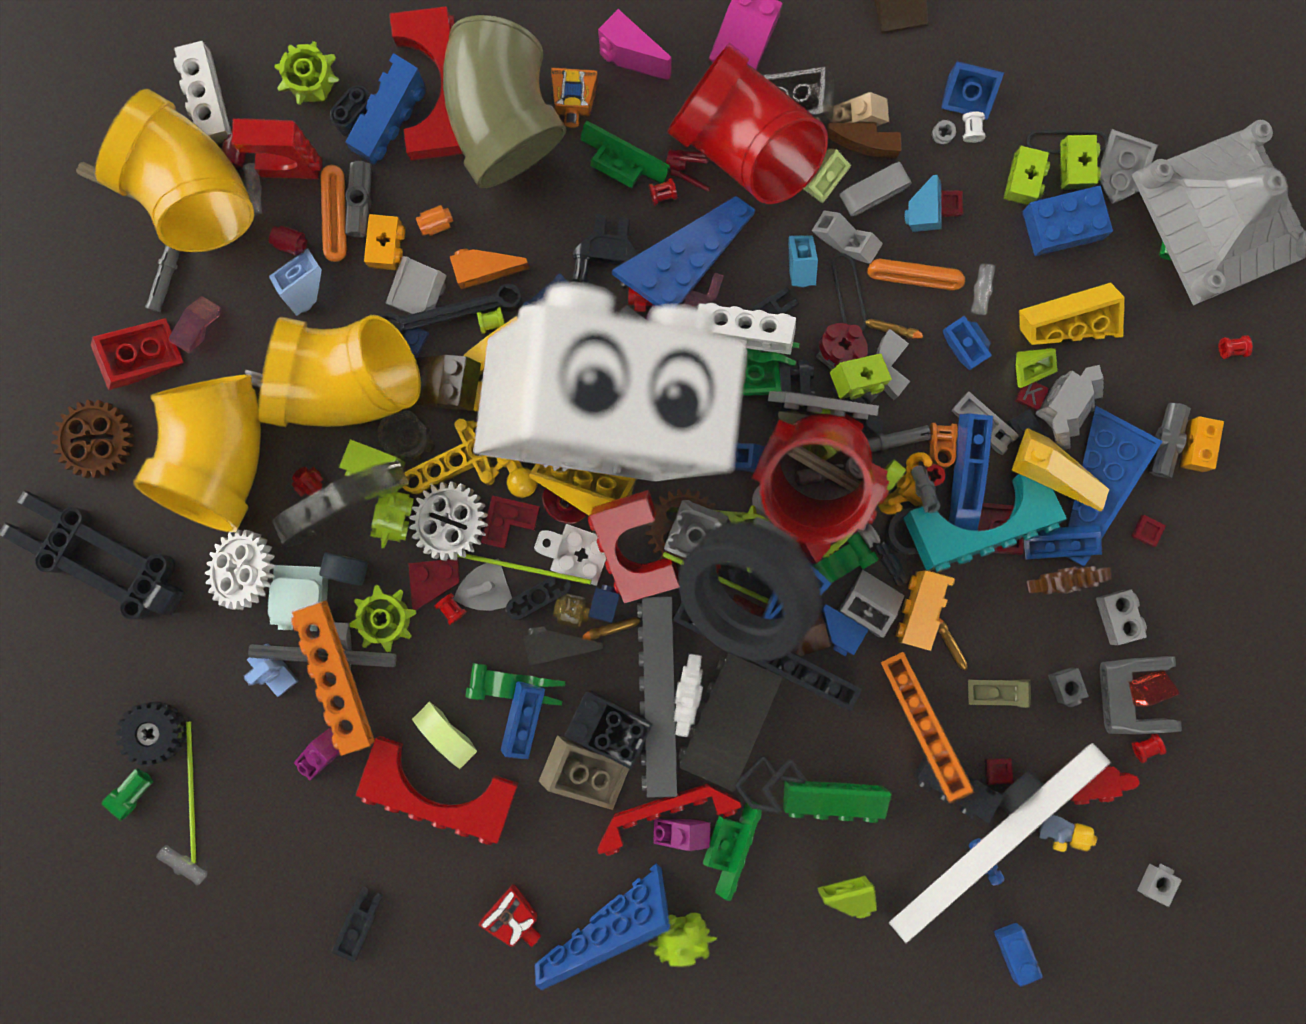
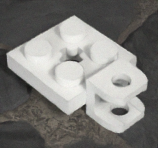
[534,524,606,586]

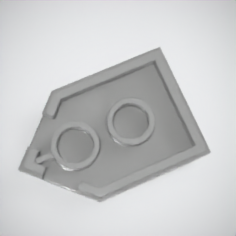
[1099,130,1158,204]

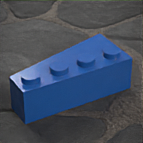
[345,53,426,165]

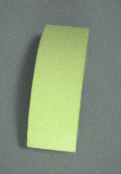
[412,702,477,769]

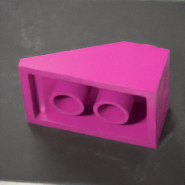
[709,0,782,70]
[598,9,672,80]

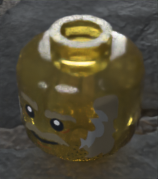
[553,593,590,628]

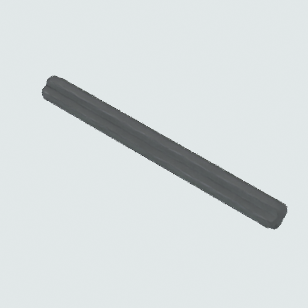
[248,644,397,667]

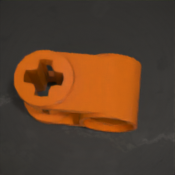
[929,423,958,469]

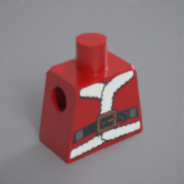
[479,884,541,947]

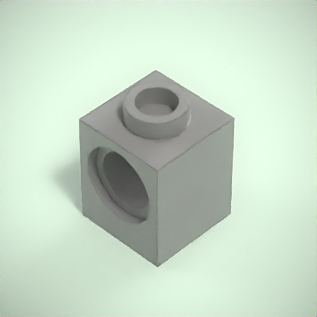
[1137,864,1181,907]

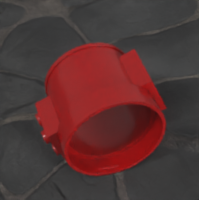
[752,414,890,544]

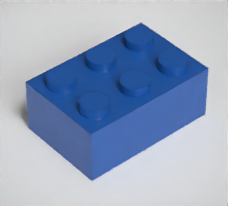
[1022,186,1113,256]

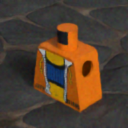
[551,68,598,128]

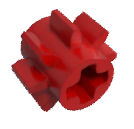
[628,287,652,312]
[291,467,323,497]

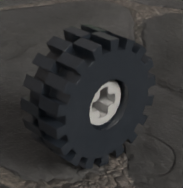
[115,701,186,766]

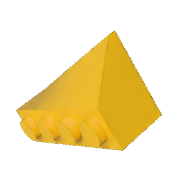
[1019,283,1125,345]

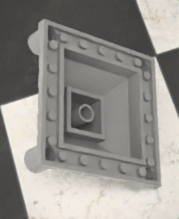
[1132,120,1306,306]

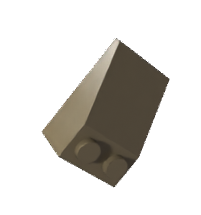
[539,735,629,810]

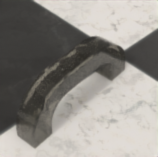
[272,461,409,547]

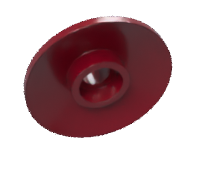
[542,488,587,524]

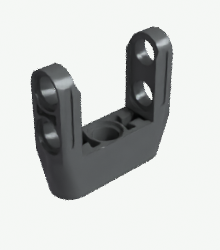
[1100,656,1182,734]

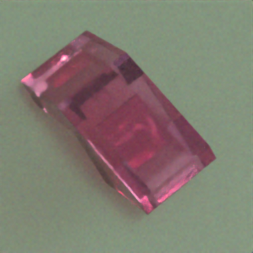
[683,273,724,310]
[169,296,221,353]

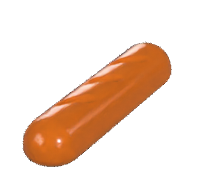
[321,165,347,262]
[867,259,965,290]

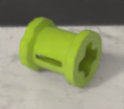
[477,308,505,334]

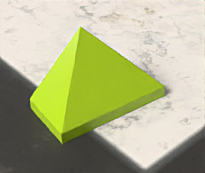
[1016,348,1058,388]

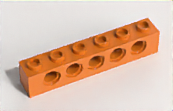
[291,600,375,755]
[881,652,974,803]

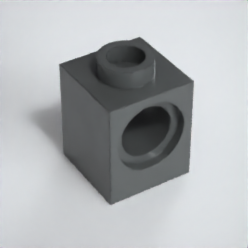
[1048,667,1089,707]

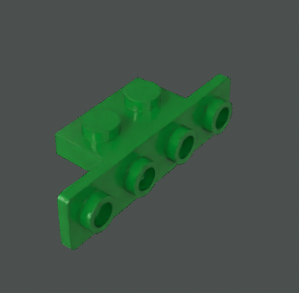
[581,121,670,188]
[703,800,762,901]

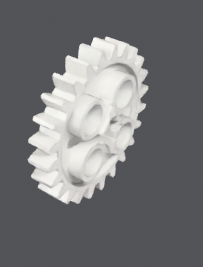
[409,481,488,561]
[205,530,275,610]
[674,654,703,737]

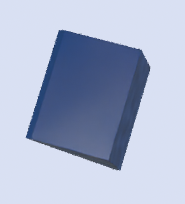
[942,61,1004,119]

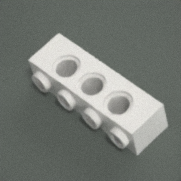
[174,41,231,144]
[698,303,796,355]

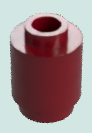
[222,134,247,170]
[269,225,308,256]

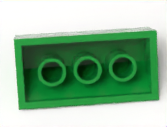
[783,781,891,823]

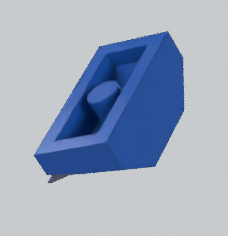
[943,315,992,370]

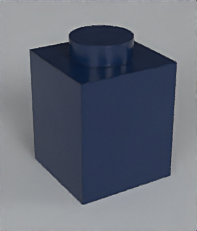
[588,585,620,623]

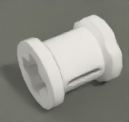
[963,112,985,143]

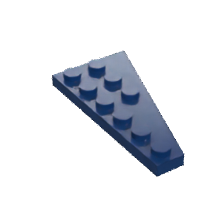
[612,196,755,308]
[1067,406,1163,567]
[535,863,670,990]

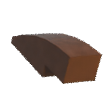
[826,123,901,159]

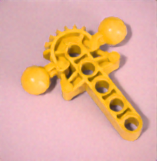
[400,381,538,498]

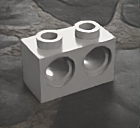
[1096,590,1147,645]

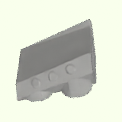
[386,256,447,314]
[664,500,728,557]

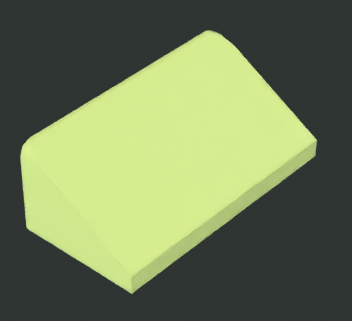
[803,149,851,203]

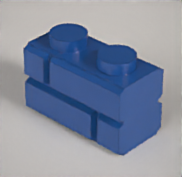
[994,923,1043,986]

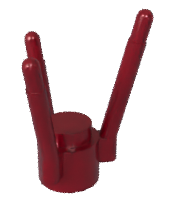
[666,149,710,192]

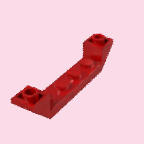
[598,783,742,856]

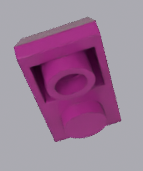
[294,727,340,781]
[653,818,710,851]

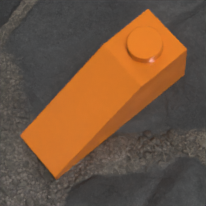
[450,249,530,289]

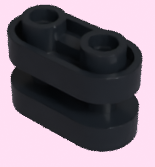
[330,85,370,137]
[778,360,815,409]

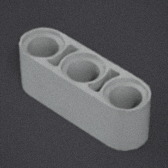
[840,162,912,216]

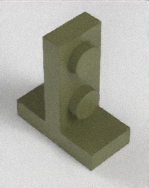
[968,679,1031,707]

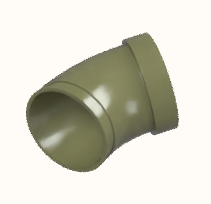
[443,15,567,188]

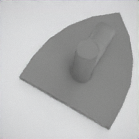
[453,558,514,611]

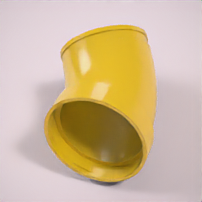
[95,89,254,252]
[259,315,421,427]
[134,374,261,532]

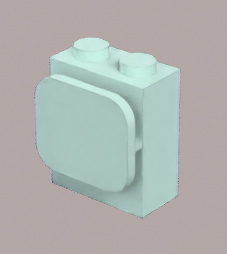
[268,565,328,631]

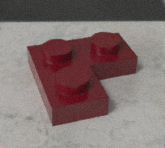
[481,496,540,549]

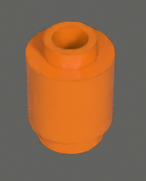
[416,205,453,236]

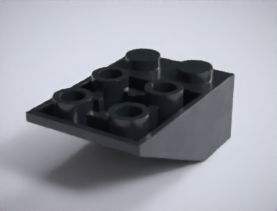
[564,690,653,769]

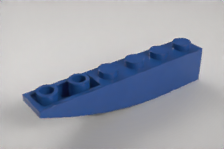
[949,413,993,562]

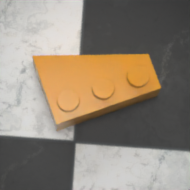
[896,571,955,651]

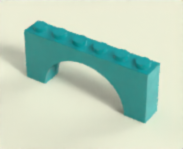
[904,474,1067,573]

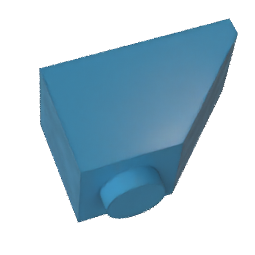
[905,175,942,232]
[789,236,818,287]

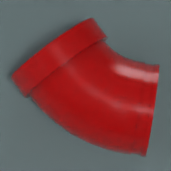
[667,43,828,204]

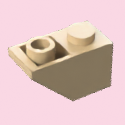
[832,92,889,126]

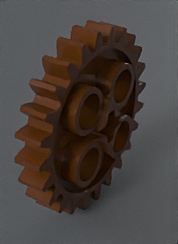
[51,399,134,479]
[645,489,720,567]
[1027,566,1112,594]

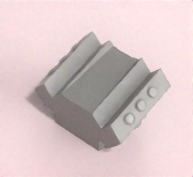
[1035,365,1104,450]

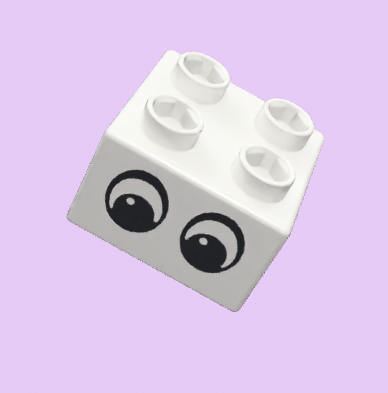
[474,285,745,481]

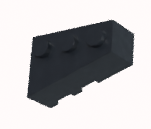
[913,755,1004,823]

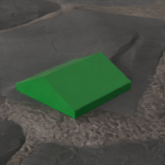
[740,352,781,396]

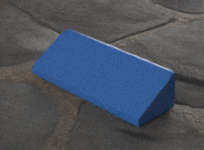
[1024,525,1102,559]
[501,682,545,759]

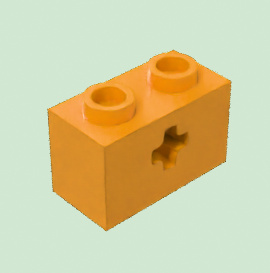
[364,214,405,270]
[1180,417,1224,472]

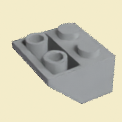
[837,570,904,638]

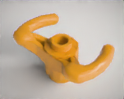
[878,452,932,514]

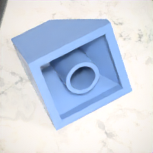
[269,248,322,316]

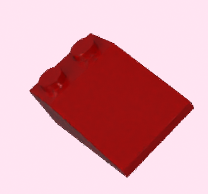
[91,318,184,390]

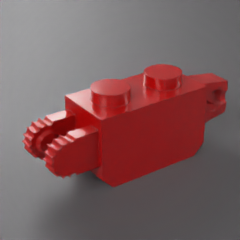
[1047,765,1140,805]

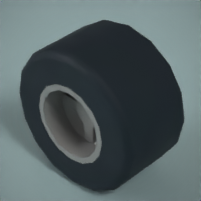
[319,552,368,585]

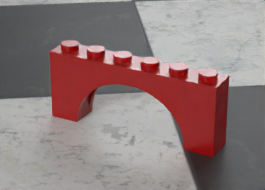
[390,6,463,160]
[356,736,519,845]

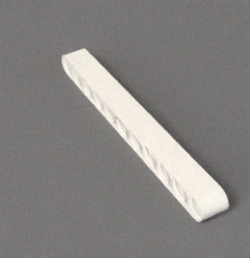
[889,743,1111,943]

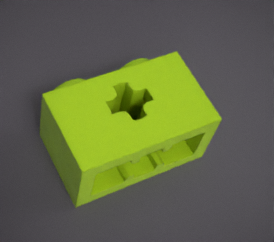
[1060,135,1101,189]
[1004,146,1050,205]
[830,353,892,400]

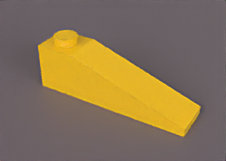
[1012,428,1109,512]
[529,463,636,516]

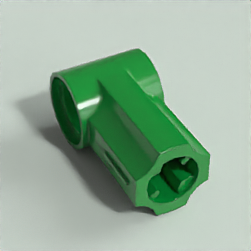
[102,768,153,821]

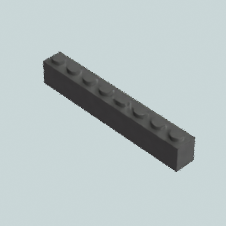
[637,597,677,797]

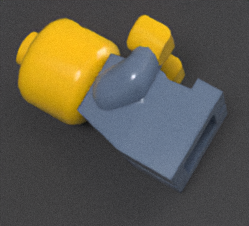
[1038,815,1097,852]

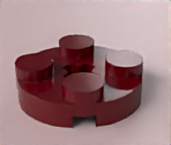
[819,323,868,367]

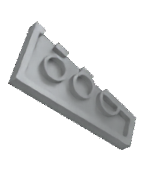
[768,391,879,419]

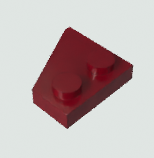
[408,559,460,610]

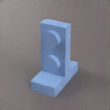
[244,643,299,697]

